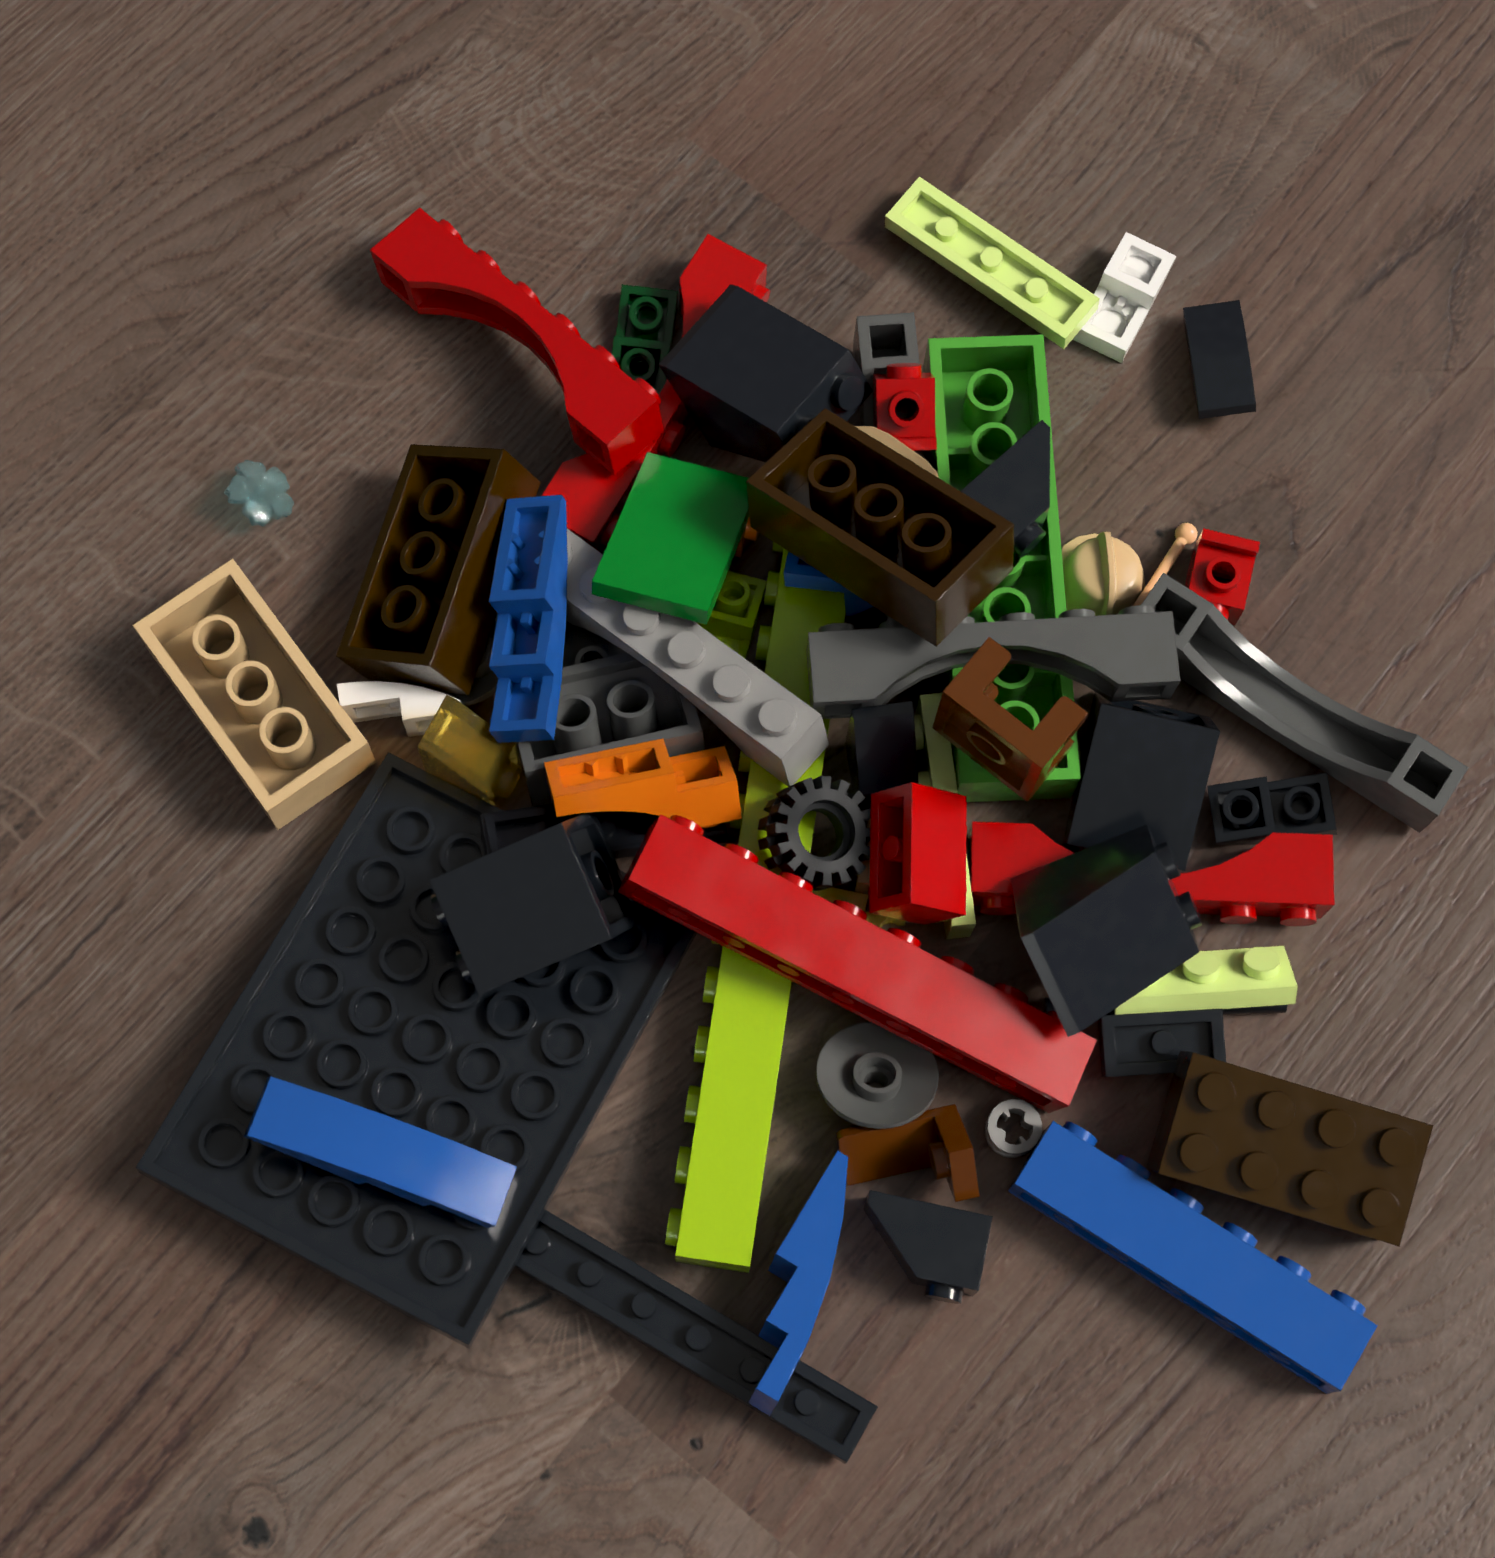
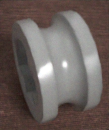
[984,1099,1042,1158]

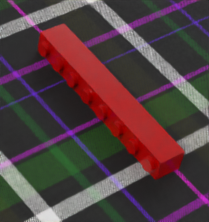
[618,814,1097,1113]

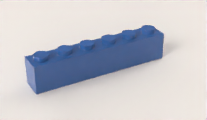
[1008,1121,1378,1394]

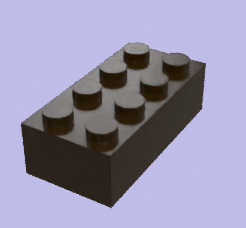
[746,408,1014,647]
[336,444,541,695]
[1146,1051,1433,1247]

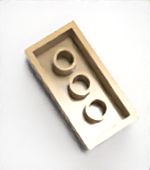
[133,559,376,830]

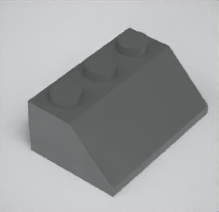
[517,653,705,807]

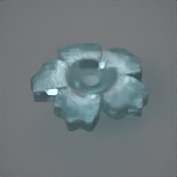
[224,460,294,527]

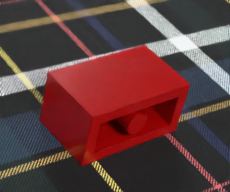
[869,782,967,925]

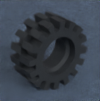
[758,776,871,891]

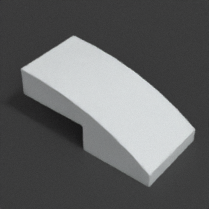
[1072,232,1176,363]
[337,681,467,737]

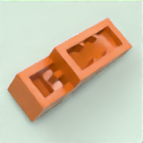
[544,738,742,828]

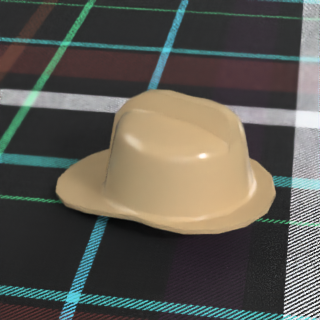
[1061,532,1145,616]

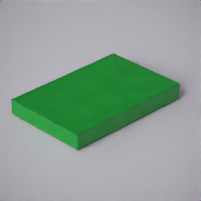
[592,452,750,625]

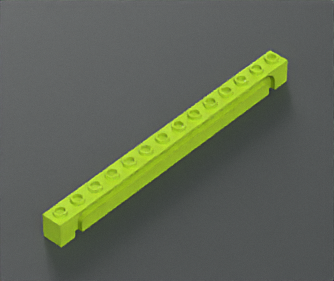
[665,542,846,1273]

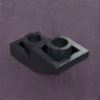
[1183,300,1256,419]
[1207,773,1337,845]

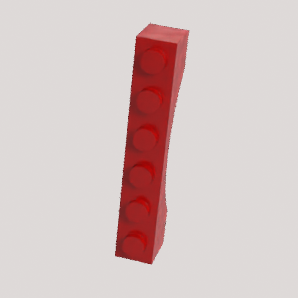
[370,207,664,476]
[542,234,771,553]
[966,821,1335,926]

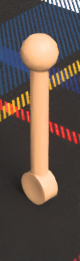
[1133,523,1198,606]

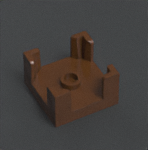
[932,637,1088,802]

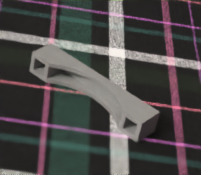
[566,529,829,787]

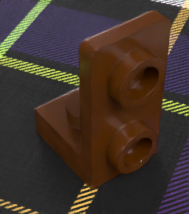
[836,1104,980,1202]

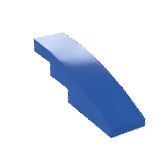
[489,495,568,743]
[244,1076,517,1228]
[748,1151,848,1416]

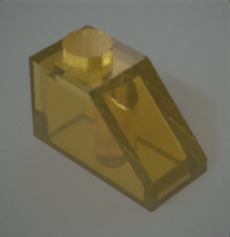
[418,695,522,806]

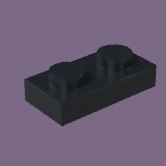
[1098,1008,1226,1077]

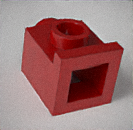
[873,363,937,451]
[1185,528,1260,625]

